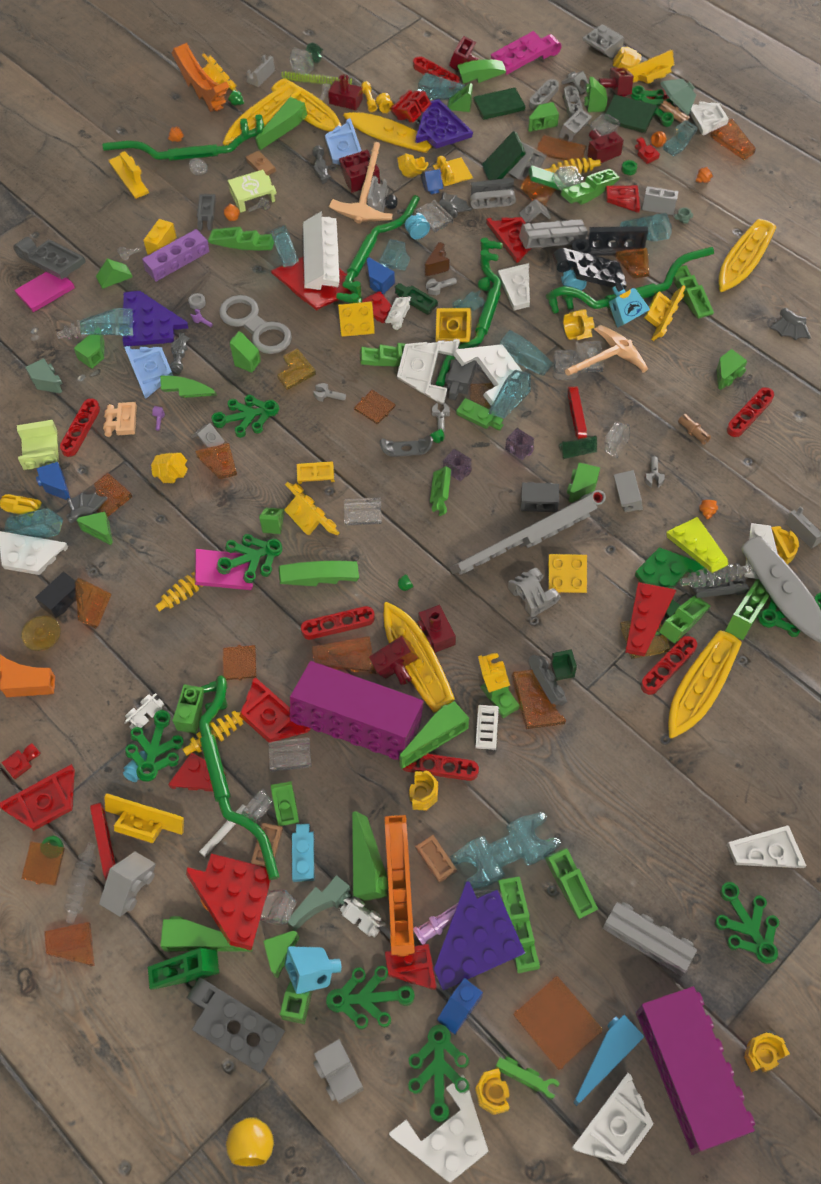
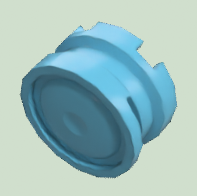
[405,213,430,239]
[561,269,587,291]

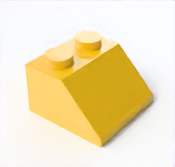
[436,308,472,342]

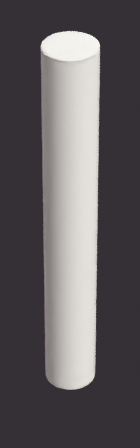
[199,804,249,857]

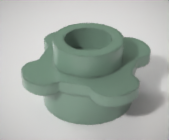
[674,207,693,224]

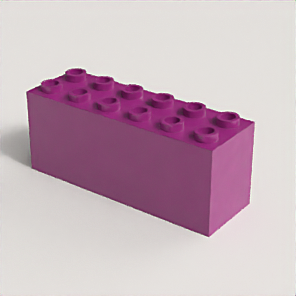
[290,661,424,760]
[636,986,755,1155]

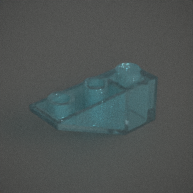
[418,73,466,100]
[620,213,672,241]
[271,225,299,267]
[80,308,133,336]
[489,370,531,418]
[4,508,63,538]

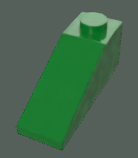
[148,948,220,990]

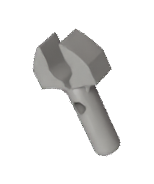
[426,278,457,295]
[313,383,346,402]
[432,403,450,432]
[645,456,665,488]

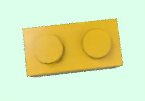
[143,219,177,255]

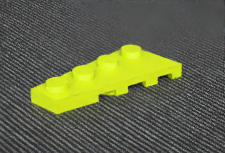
[666,517,728,573]

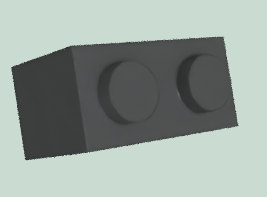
[521,482,559,512]

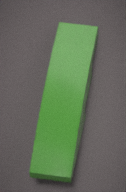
[208,227,276,251]
[673,265,714,318]
[360,343,405,366]
[278,561,359,586]
[498,876,540,973]

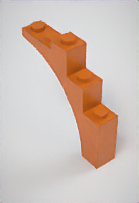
[172,43,229,112]
[0,654,55,697]
[385,815,415,956]

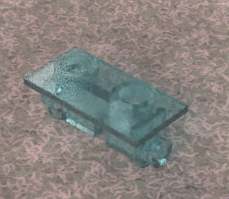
[452,290,485,311]

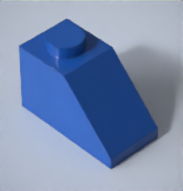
[420,169,443,195]
[367,257,395,295]
[36,462,71,500]
[437,978,483,1035]

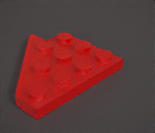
[186,853,271,951]

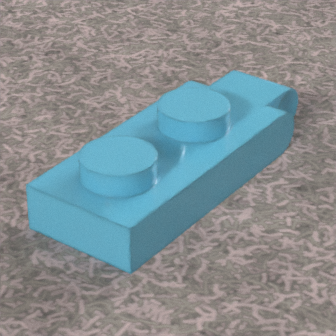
[292,824,314,882]

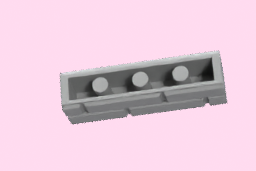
[519,219,588,249]
[602,902,697,977]

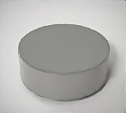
[188,293,206,310]

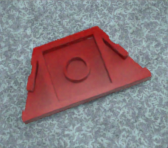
[486,217,532,263]
[240,677,311,743]
[0,764,75,831]

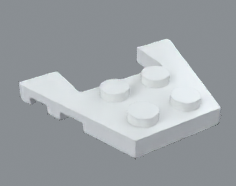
[397,339,460,405]
[453,344,522,408]
[389,1075,488,1183]

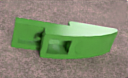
[561,169,620,205]

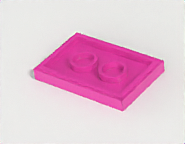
[15,272,75,312]
[195,549,253,590]

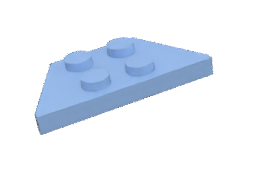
[325,118,361,165]
[125,346,173,398]

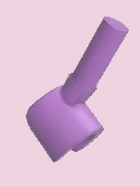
[191,309,213,327]
[152,406,165,431]

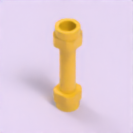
[361,82,377,112]

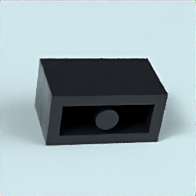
[35,571,84,619]

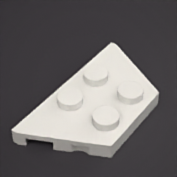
[690,101,728,135]
[0,531,68,575]
[572,1073,653,1164]

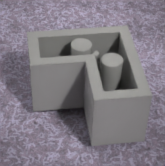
[509,142,547,181]
[99,852,156,917]
[313,1040,364,1104]

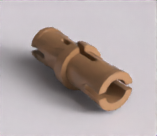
[659,100,689,125]
[678,414,711,445]

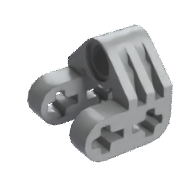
[508,568,561,617]

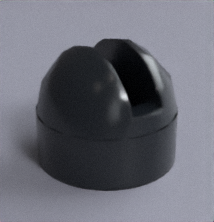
[385,195,398,210]

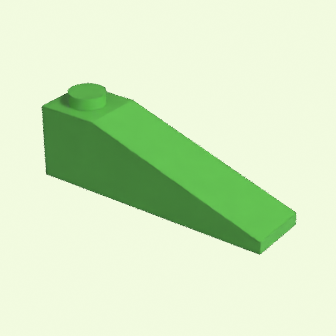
[255,97,307,150]
[725,579,770,640]
[400,701,469,769]
[352,811,388,901]
[161,916,253,952]

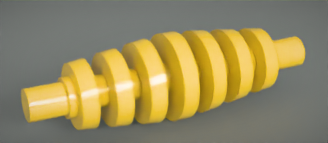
[544,158,601,177]
[155,571,203,612]
[182,711,243,756]

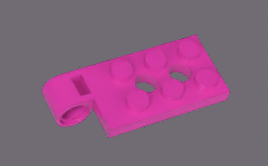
[491,31,562,75]

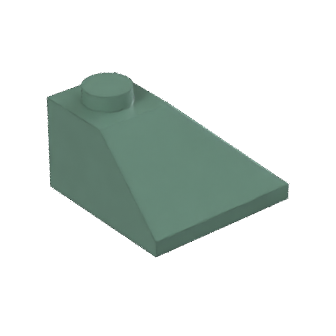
[660,79,696,116]

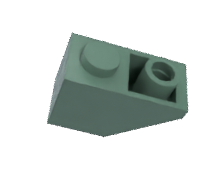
[25,358,63,393]

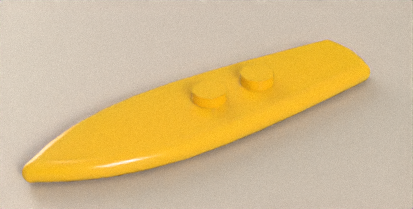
[271,78,341,132]
[223,82,301,145]
[343,112,432,153]
[719,219,776,292]
[383,602,455,713]
[668,630,742,739]

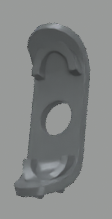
[380,435,433,457]

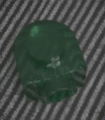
[304,43,323,65]

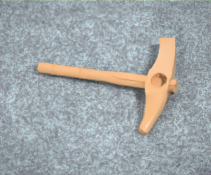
[329,142,393,224]
[565,325,648,376]

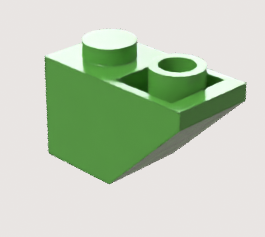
[584,77,607,112]
[528,102,559,132]
[74,328,104,369]
[230,331,261,373]
[717,349,747,390]
[567,463,600,503]
[173,684,204,734]
[280,980,313,1024]

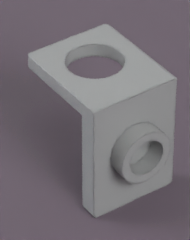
[561,71,589,95]
[519,199,551,223]
[191,423,225,453]

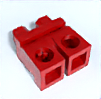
[390,90,431,123]

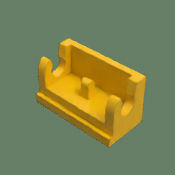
[297,462,335,484]
[478,653,510,692]

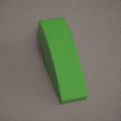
[458,59,506,84]
[160,376,216,398]
[659,595,711,643]
[545,848,598,919]

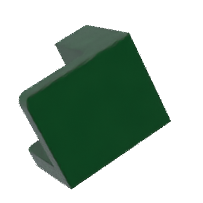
[550,649,577,681]

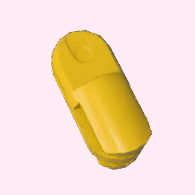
[0,494,42,517]

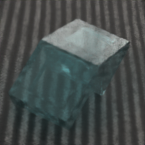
[663,120,698,157]

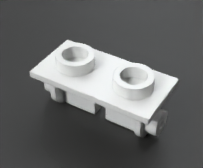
[385,297,411,330]
[124,693,165,730]
[340,897,386,937]

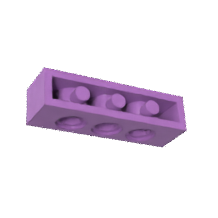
[142,229,210,282]

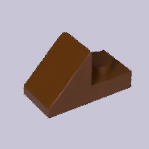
[425,242,450,276]

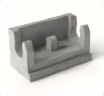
[246,55,275,87]
[559,108,592,142]
[367,176,389,213]
[642,186,679,215]
[614,470,643,512]
[786,506,821,549]

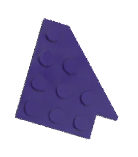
[415,99,473,149]
[123,291,188,347]
[434,881,525,990]

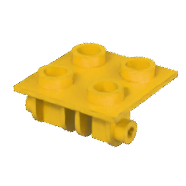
[433,156,473,187]
[338,302,375,337]
[548,554,587,593]

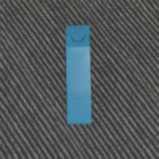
[573,1015,645,1106]

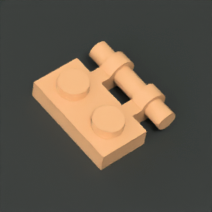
[103,402,137,437]

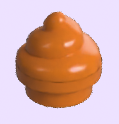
[168,126,184,142]
[651,131,667,147]
[696,167,713,183]
[224,204,240,221]
[699,500,718,519]

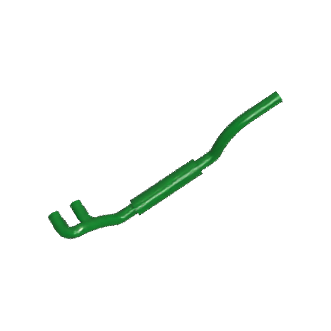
[102,114,264,161]
[336,195,420,303]
[436,237,503,387]
[546,247,714,314]
[199,675,280,880]

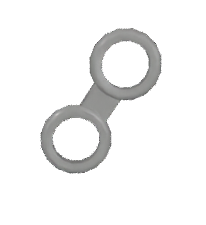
[219,295,292,354]

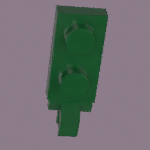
[395,283,438,315]

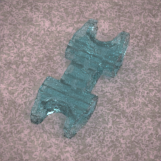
[451,812,561,889]

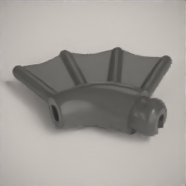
[438,192,472,218]
[770,308,811,340]
[66,492,107,523]

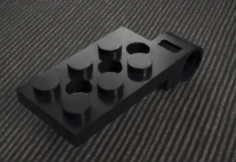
[572,226,648,256]
[553,248,627,289]

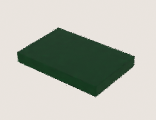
[473,87,525,120]
[603,95,657,133]
[482,131,526,180]

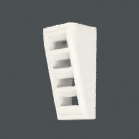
[476,705,499,750]

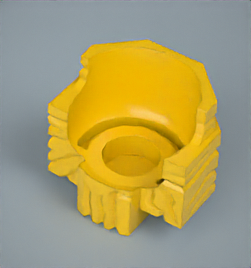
[613,46,641,69]
[397,153,428,178]
[563,309,595,340]
[151,453,188,483]
[409,771,438,811]
[744,1032,790,1072]
[475,1068,510,1115]

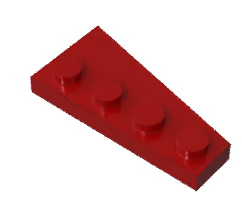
[625,582,677,657]

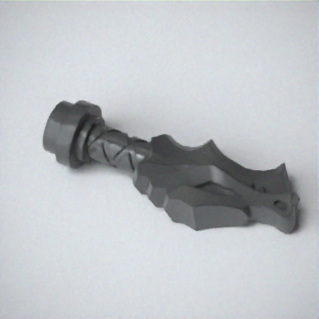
[313,146,332,184]
[170,332,190,374]

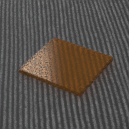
[513,976,603,1070]

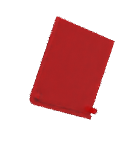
[271,256,355,310]

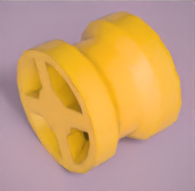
[376,93,393,113]

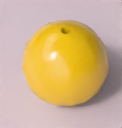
[226,1118,274,1166]

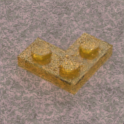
[277,348,316,390]

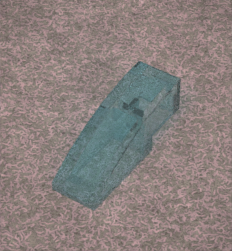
[500,330,552,376]

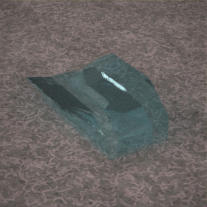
[379,239,411,271]

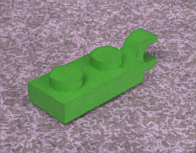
[456,398,503,431]
[430,466,451,516]
[495,1057,560,1099]

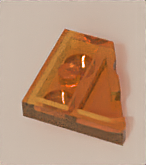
[521,175,556,206]
[616,248,650,278]
[195,443,237,479]
[94,473,132,517]
[75,577,112,629]
[45,922,94,966]

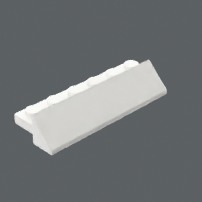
[303,211,339,290]

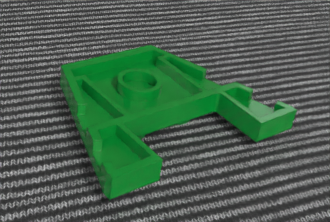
[635,547,715,619]

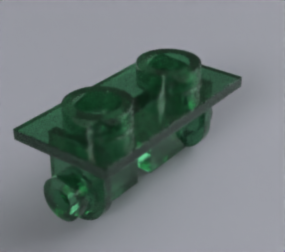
[559,435,597,459]

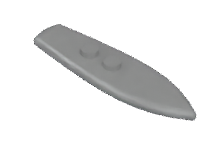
[741,536,821,643]

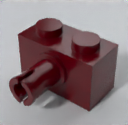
[449,35,480,71]
[598,68,634,97]
[328,74,363,111]
[587,129,624,163]
[416,604,456,653]
[369,636,418,685]

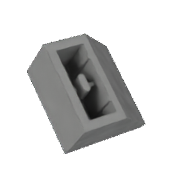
[583,24,624,59]

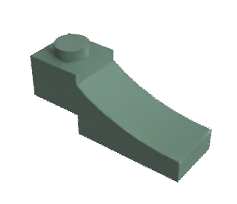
[287,875,351,931]

